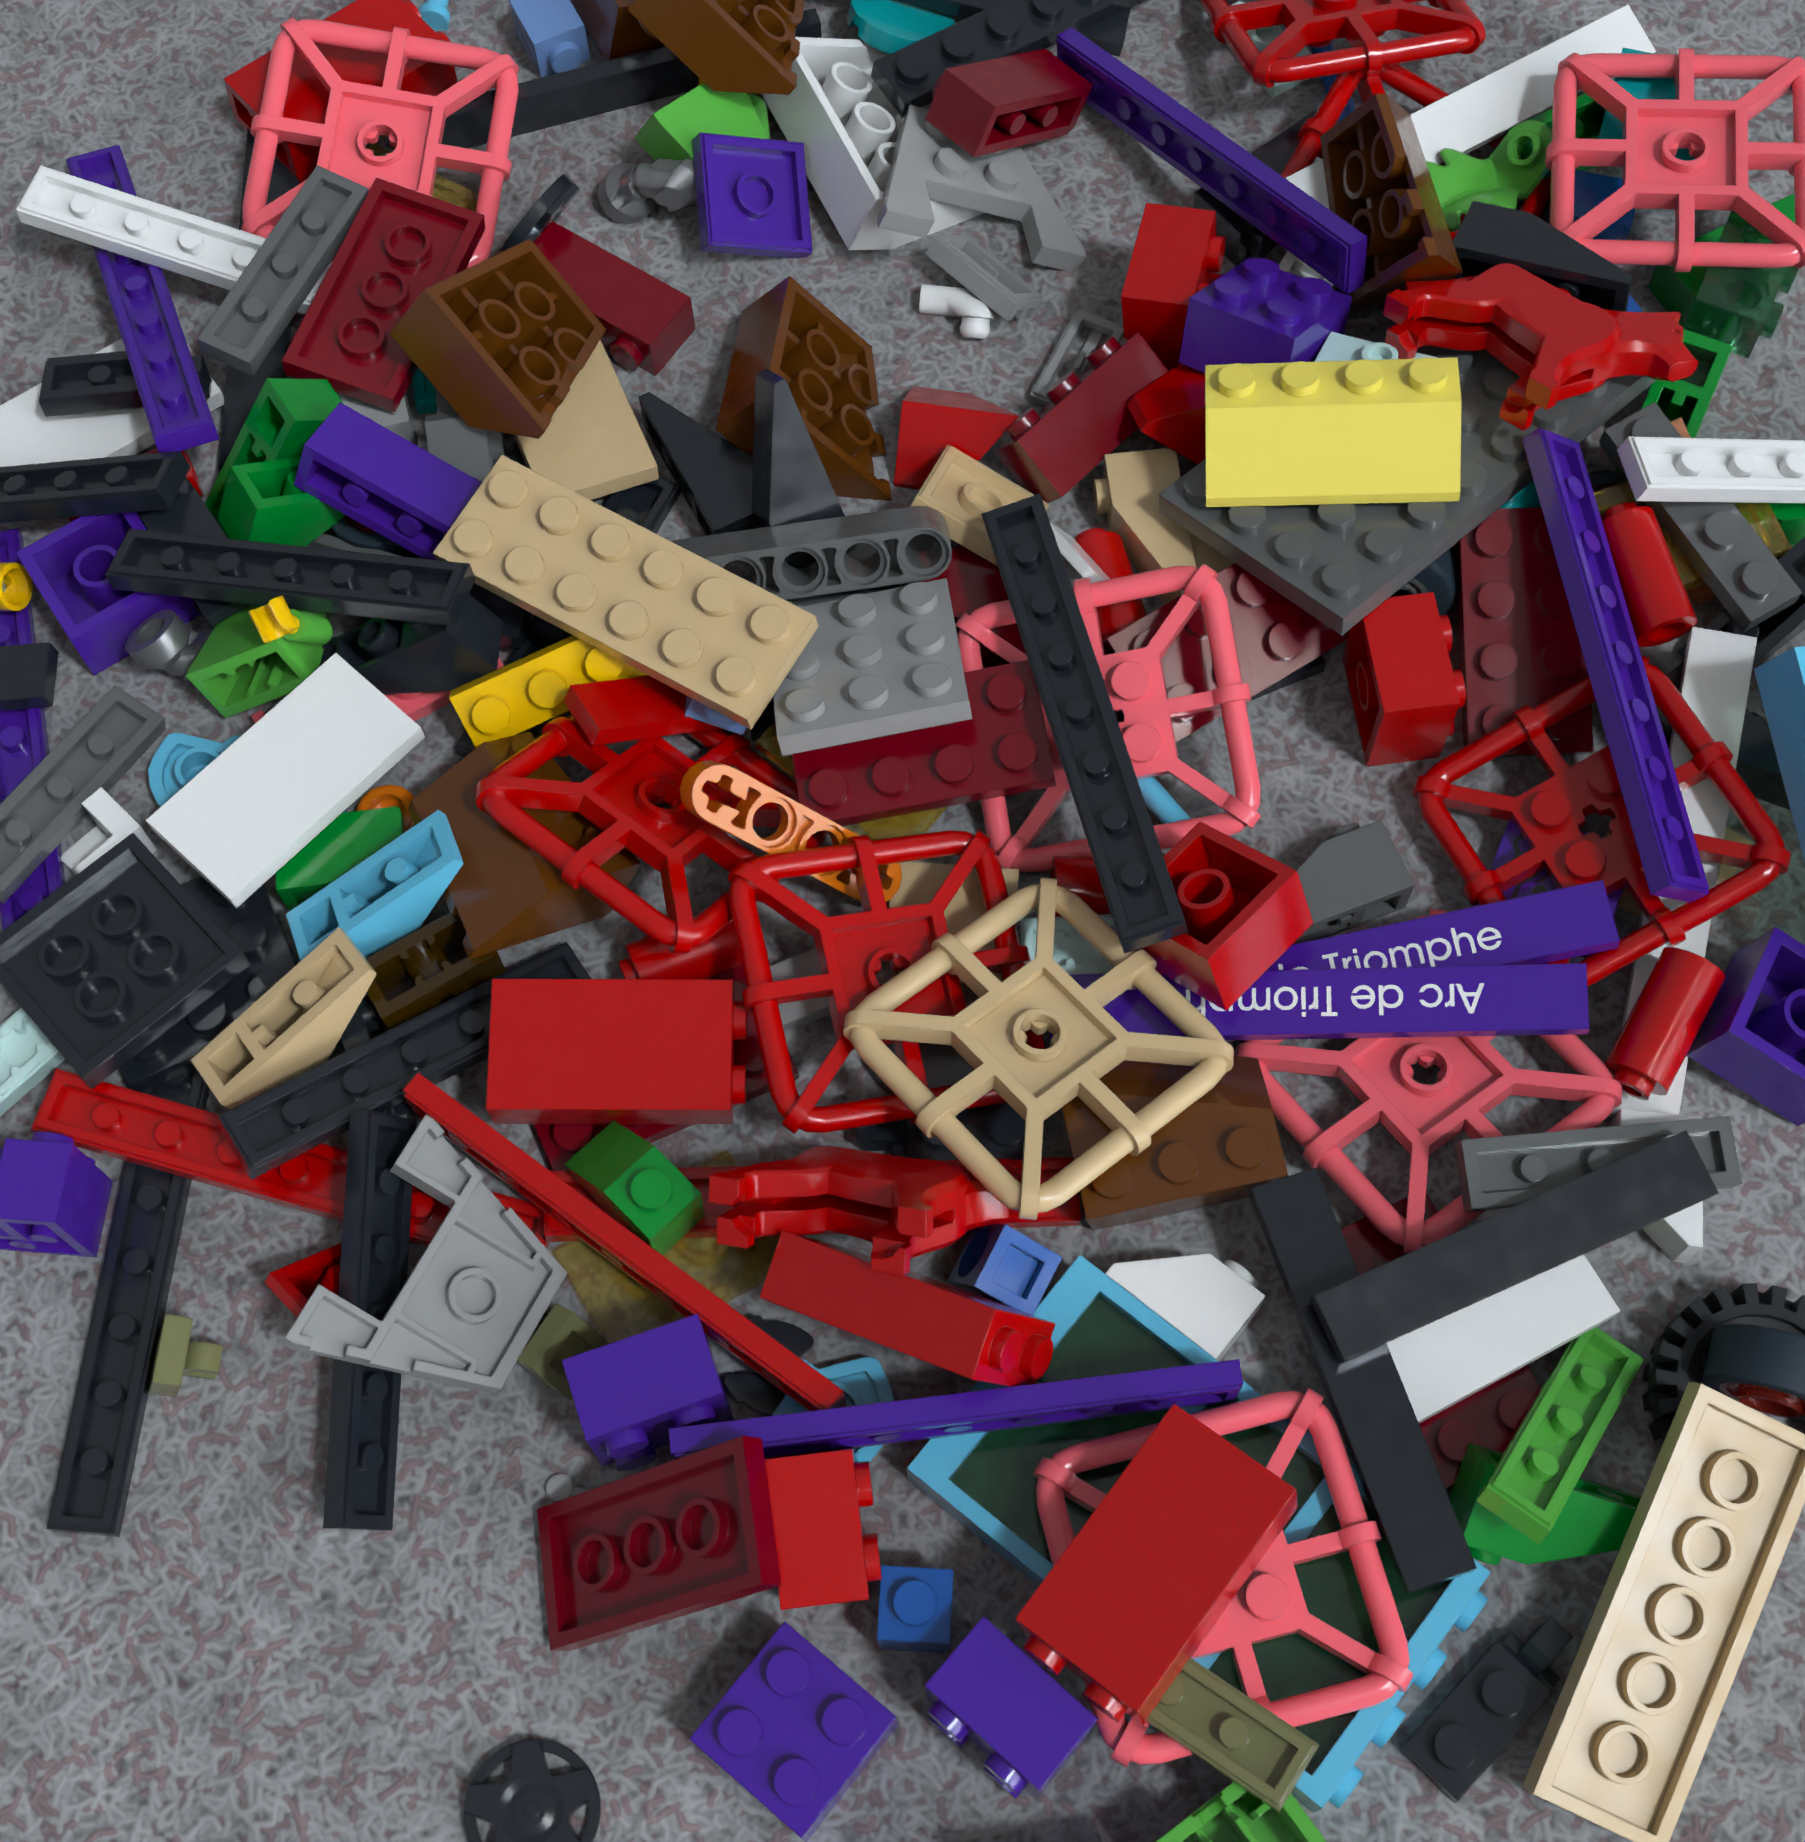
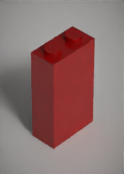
[223,0,457,183]
[486,979,747,1124]
[759,1231,1056,1387]
[1015,1404,1298,1725]

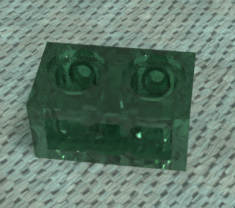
[1683,211,1799,358]

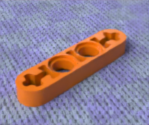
[680,760,902,902]

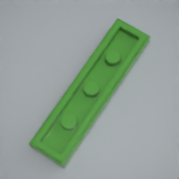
[1476,1327,1644,1545]

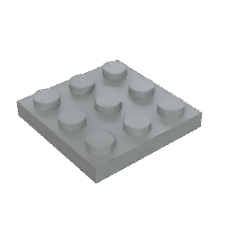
[773,578,972,756]

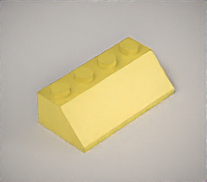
[1205,357,1462,507]

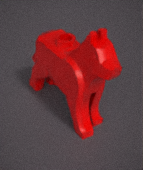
[1383,263,1699,431]
[708,1146,1053,1276]

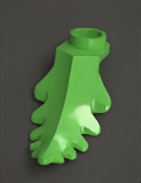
[1426,120,1552,232]

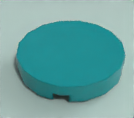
[846,0,955,54]

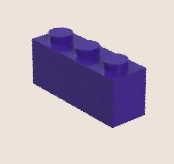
[294,402,482,560]

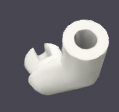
[919,284,994,339]

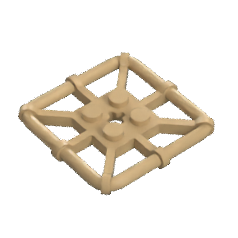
[843,878,1234,1220]

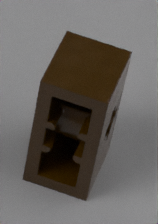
[366,912,506,1030]

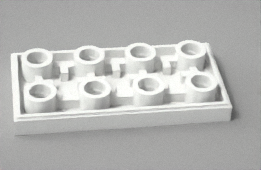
[0,338,224,467]
[146,653,425,908]
[1387,1254,1620,1423]

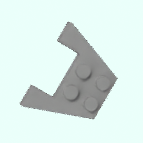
[877,105,1087,271]
[281,1115,567,1394]

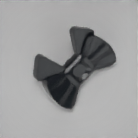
[724,1315,814,1416]

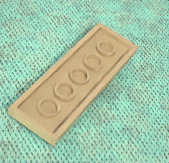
[433,455,819,729]
[1522,1382,1805,1842]

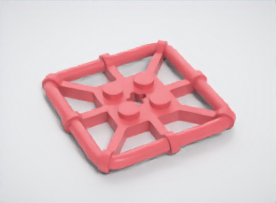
[241,17,519,269]
[1545,48,1805,272]
[955,564,1261,872]
[1234,909,1622,1253]
[1033,1388,1413,1767]

